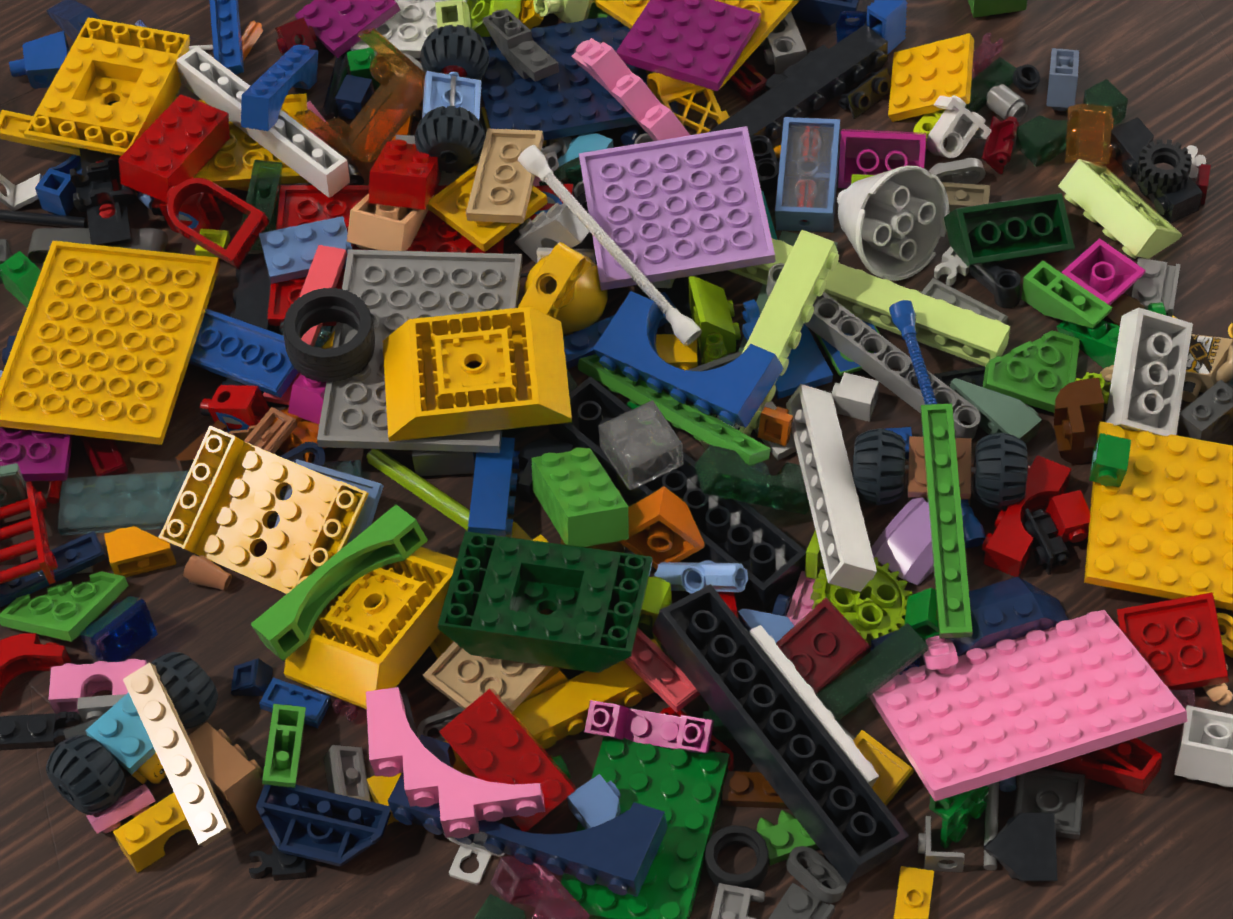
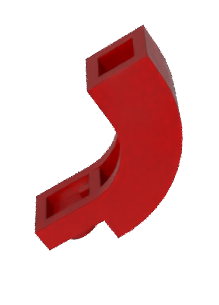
[0,633,71,698]

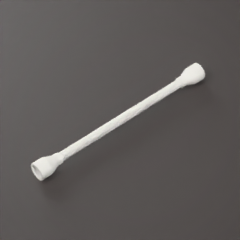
[518,145,702,346]

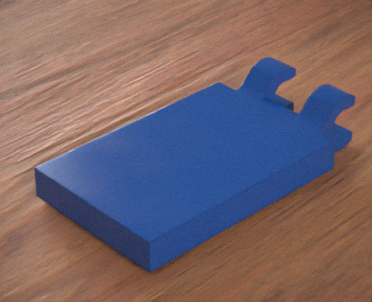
[742,299,833,399]

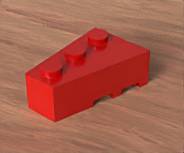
[1046,738,1162,794]

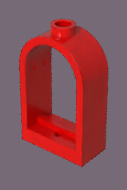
[165,178,269,269]

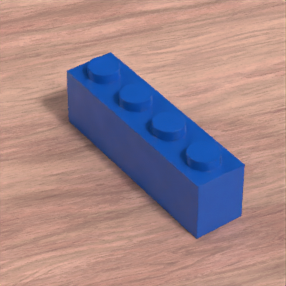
[468,437,520,538]

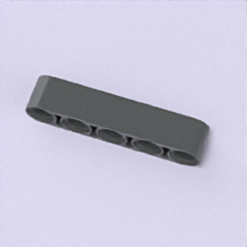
[28,228,168,266]

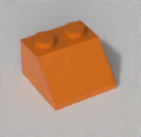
[618,486,705,570]

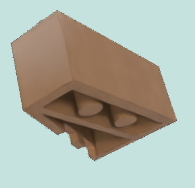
[188,722,264,834]

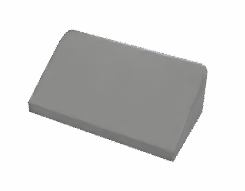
[324,745,371,802]

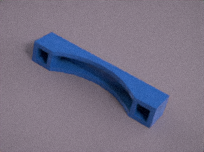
[241,45,318,131]
[35,101,118,216]

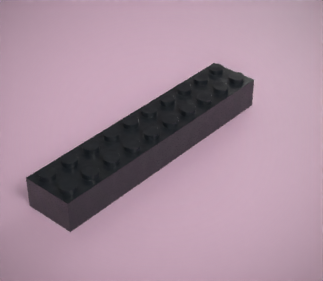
[549,376,806,610]
[651,584,909,884]

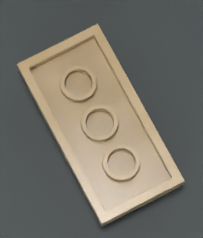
[466,128,544,223]

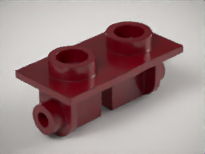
[982,116,1019,175]

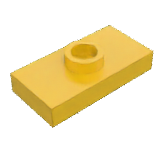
[894,866,934,919]

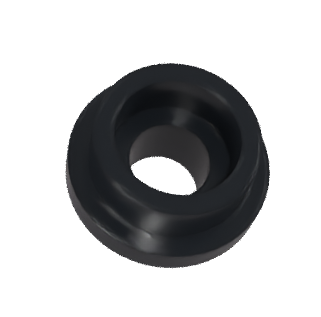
[1012,64,1040,92]

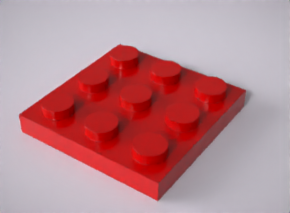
[1117,592,1229,692]

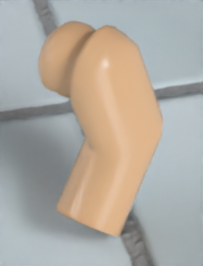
[1203,664,1233,706]

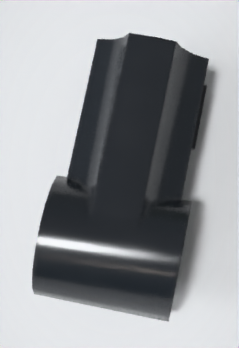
[969,262,1021,308]

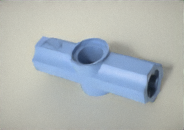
[654,560,748,594]

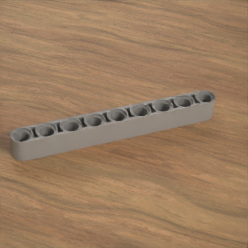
[766,263,981,439]

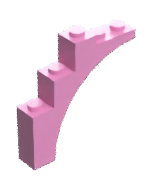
[571,38,690,141]
[366,687,545,838]

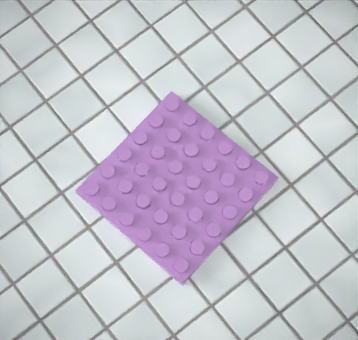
[579,126,776,291]

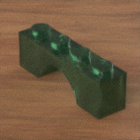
[1016,79,1128,167]
[694,445,810,515]

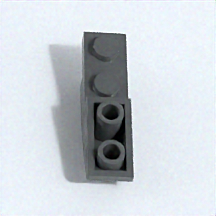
[483,9,559,82]

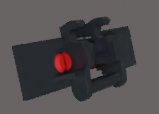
[70,148,138,246]

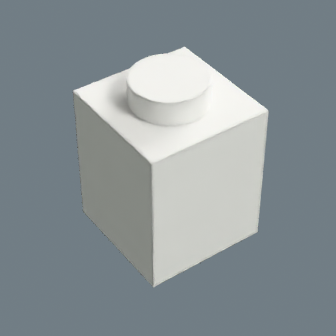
[832,372,879,422]

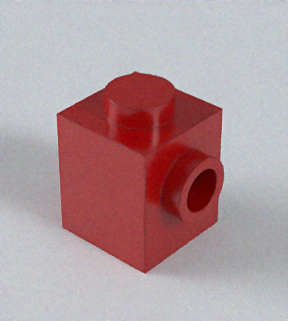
[1045,490,1091,543]

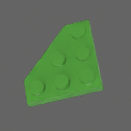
[983,330,1080,413]
[0,571,129,642]

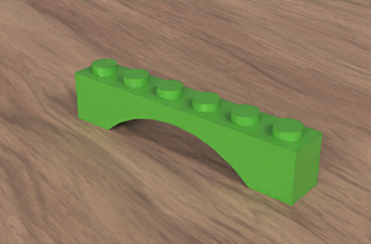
[251,505,428,661]

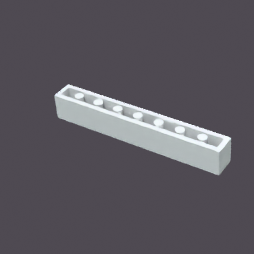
[176,46,350,198]
[786,384,877,592]

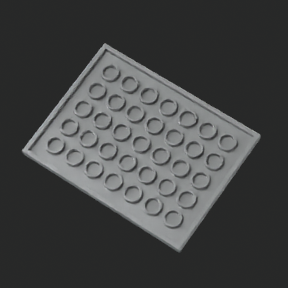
[317,249,523,453]

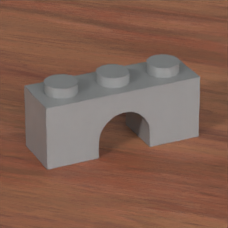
[514,203,590,263]

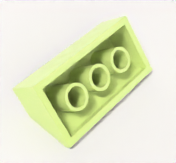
[1058,159,1182,259]

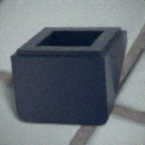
[231,658,273,696]

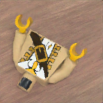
[1172,315,1233,402]

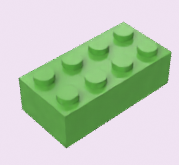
[532,448,629,547]

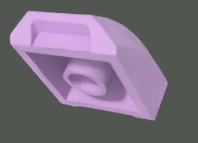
[871,498,934,585]

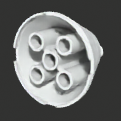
[837,166,949,281]

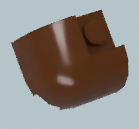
[1054,378,1104,464]

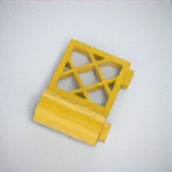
[647,72,729,134]

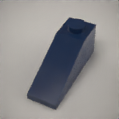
[46,0,102,42]

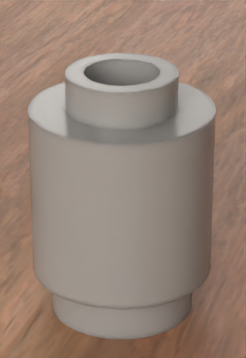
[986,84,1028,122]

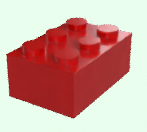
[369,139,441,210]

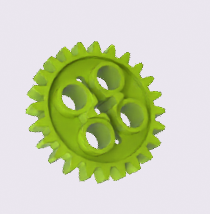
[810,557,912,649]

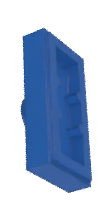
[259,678,332,728]

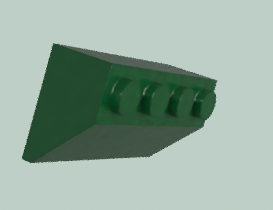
[944,193,1075,266]

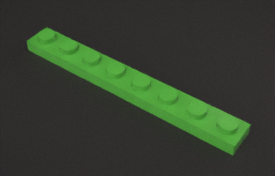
[578,354,771,466]
[921,403,972,639]

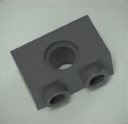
[1176,380,1233,442]

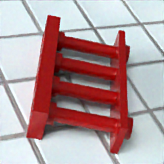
[0,481,58,585]

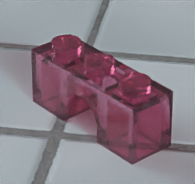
[490,855,590,919]

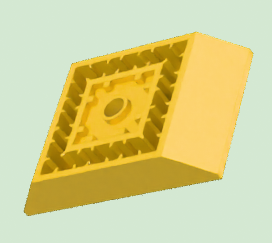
[24,17,190,156]
[382,306,572,442]
[284,547,457,709]

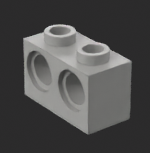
[759,12,807,74]

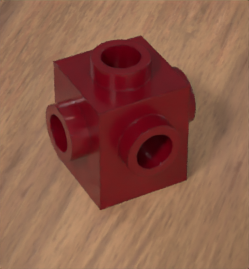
[275,17,317,55]

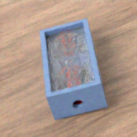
[775,117,841,232]

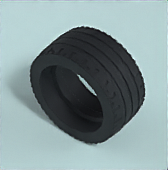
[283,288,375,383]

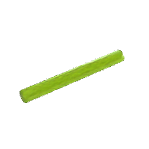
[367,449,470,531]

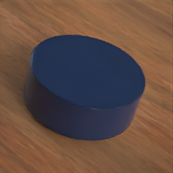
[772,594,792,617]

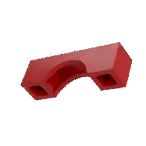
[982,455,1071,577]

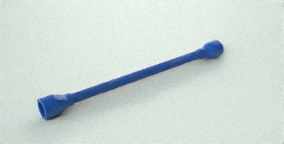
[889,300,986,548]

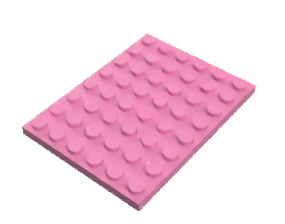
[865,610,1188,801]

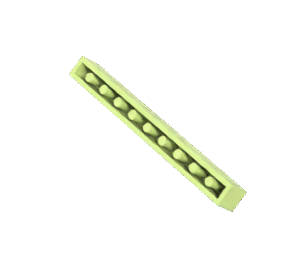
[728,238,1010,367]

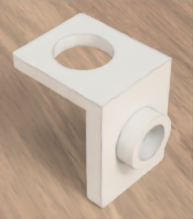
[0,173,43,211]

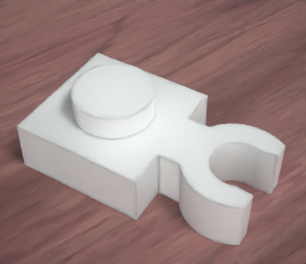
[934,246,970,286]

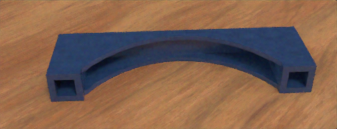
[388,735,668,897]

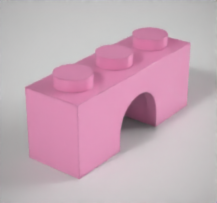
[49,659,147,715]

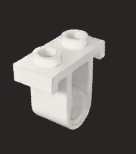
[927,95,992,158]

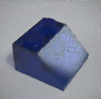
[79,596,158,662]

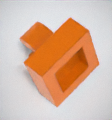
[757,406,793,446]

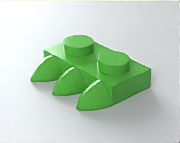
[757,810,819,865]

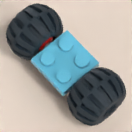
[46,652,218,815]

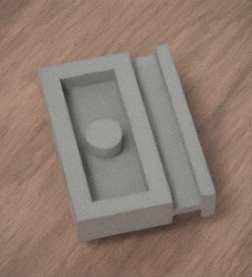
[1132,258,1181,317]

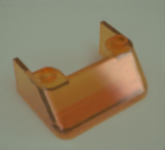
[294,28,426,163]

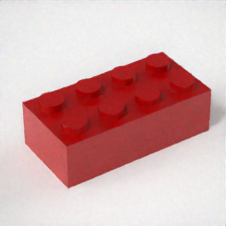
[119,94,230,203]
[439,688,577,832]

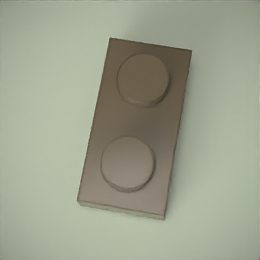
[942,182,990,212]

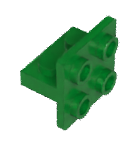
[929,785,989,849]

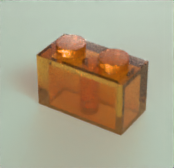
[1065,103,1114,165]

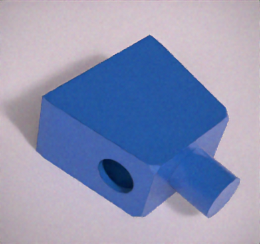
[9,31,70,89]

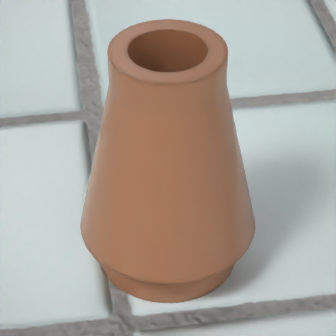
[183,555,232,591]

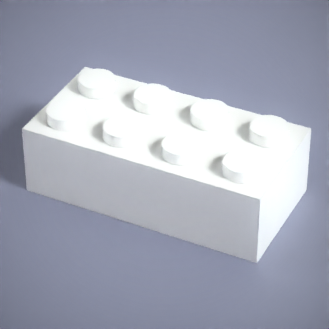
[1105,308,1193,436]

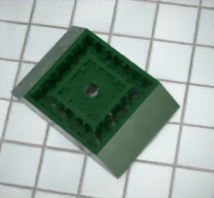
[438,531,653,673]

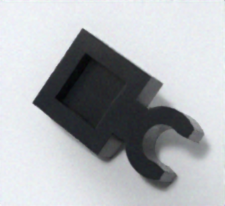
[249,845,307,881]

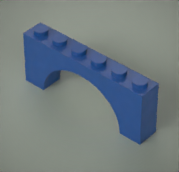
[593,291,784,428]

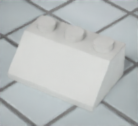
[1174,705,1233,787]

